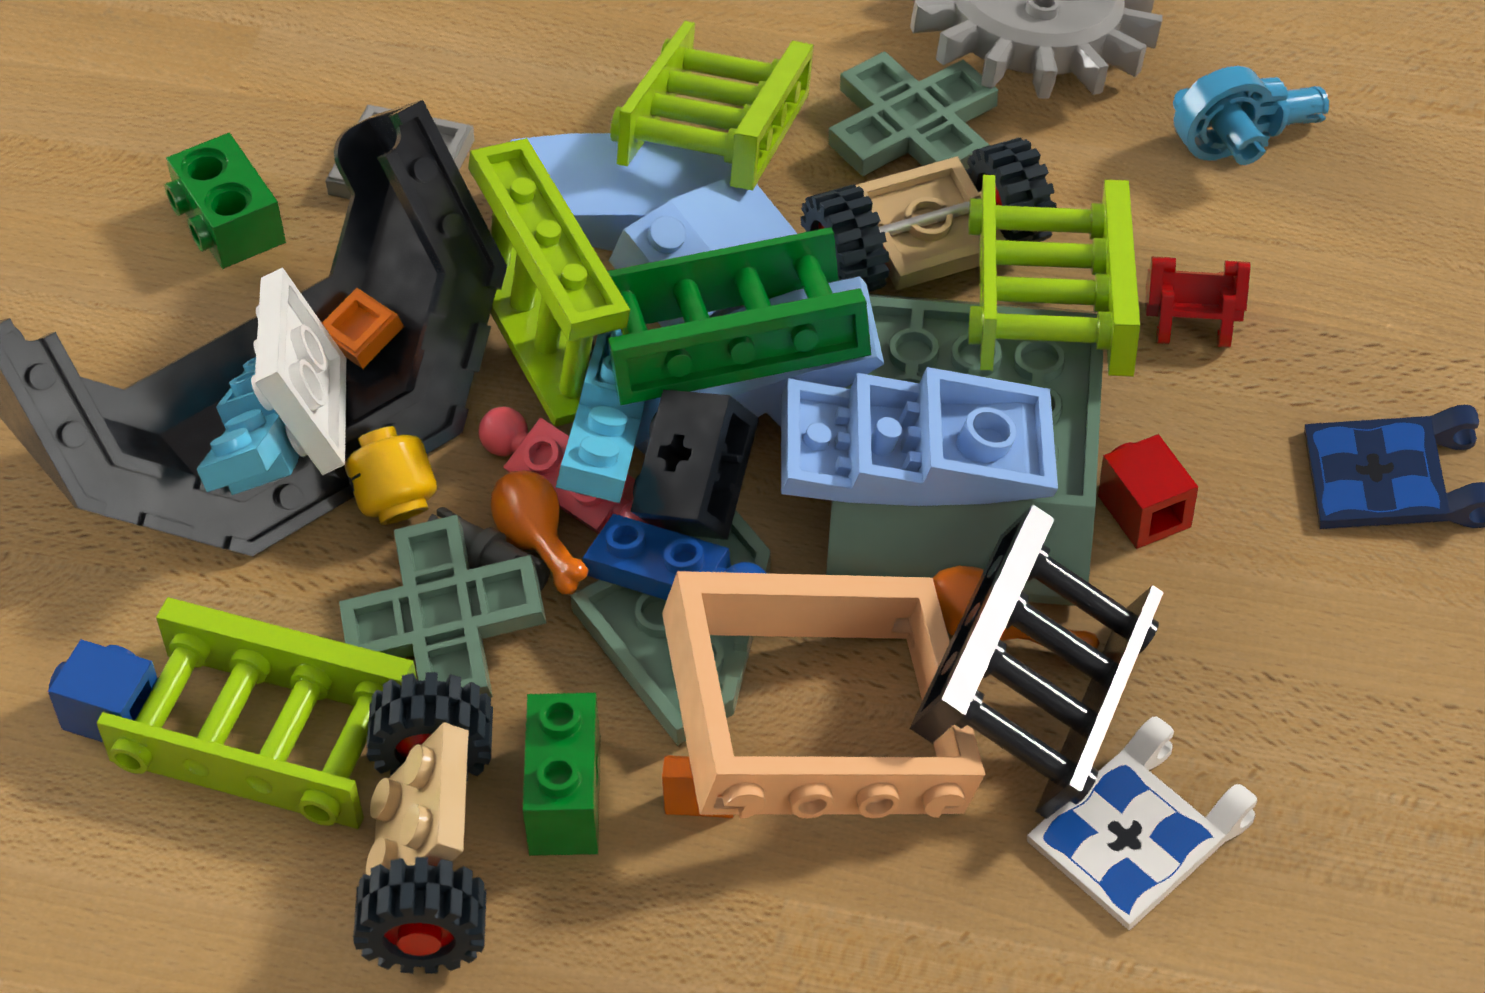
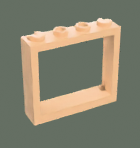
[662,571,985,818]

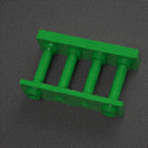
[607,227,871,405]

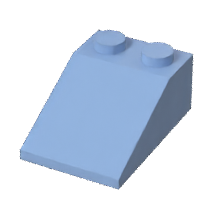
[609,175,797,327]

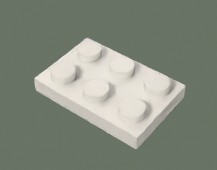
[251,267,347,475]

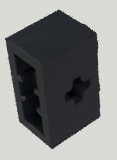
[630,389,759,540]

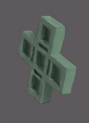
[828,51,998,176]
[339,514,547,698]

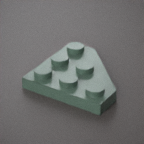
[570,510,771,746]

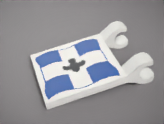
[1027,717,1257,931]

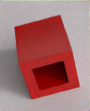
[1098,434,1198,549]

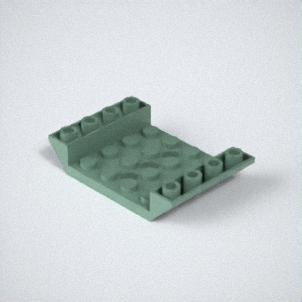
[826,294,1103,606]

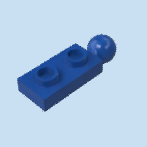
[582,514,767,600]

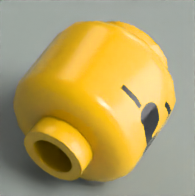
[345,426,437,525]

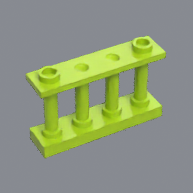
[610,21,814,191]
[468,138,630,427]
[968,175,1140,377]
[97,597,417,829]

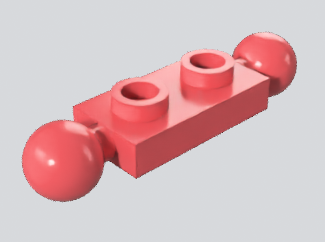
[478,407,648,534]

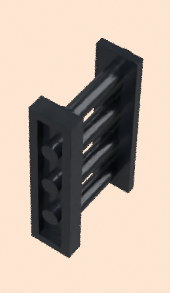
[909,504,1163,819]

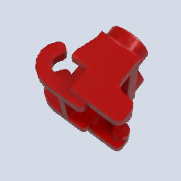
[1145,256,1251,348]

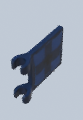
[1304,404,1485,529]

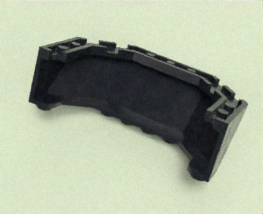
[0,100,507,556]

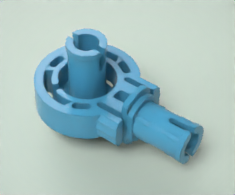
[1173,66,1329,165]

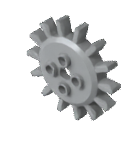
[910,0,1163,99]

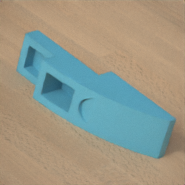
[556,329,645,503]
[197,357,299,495]

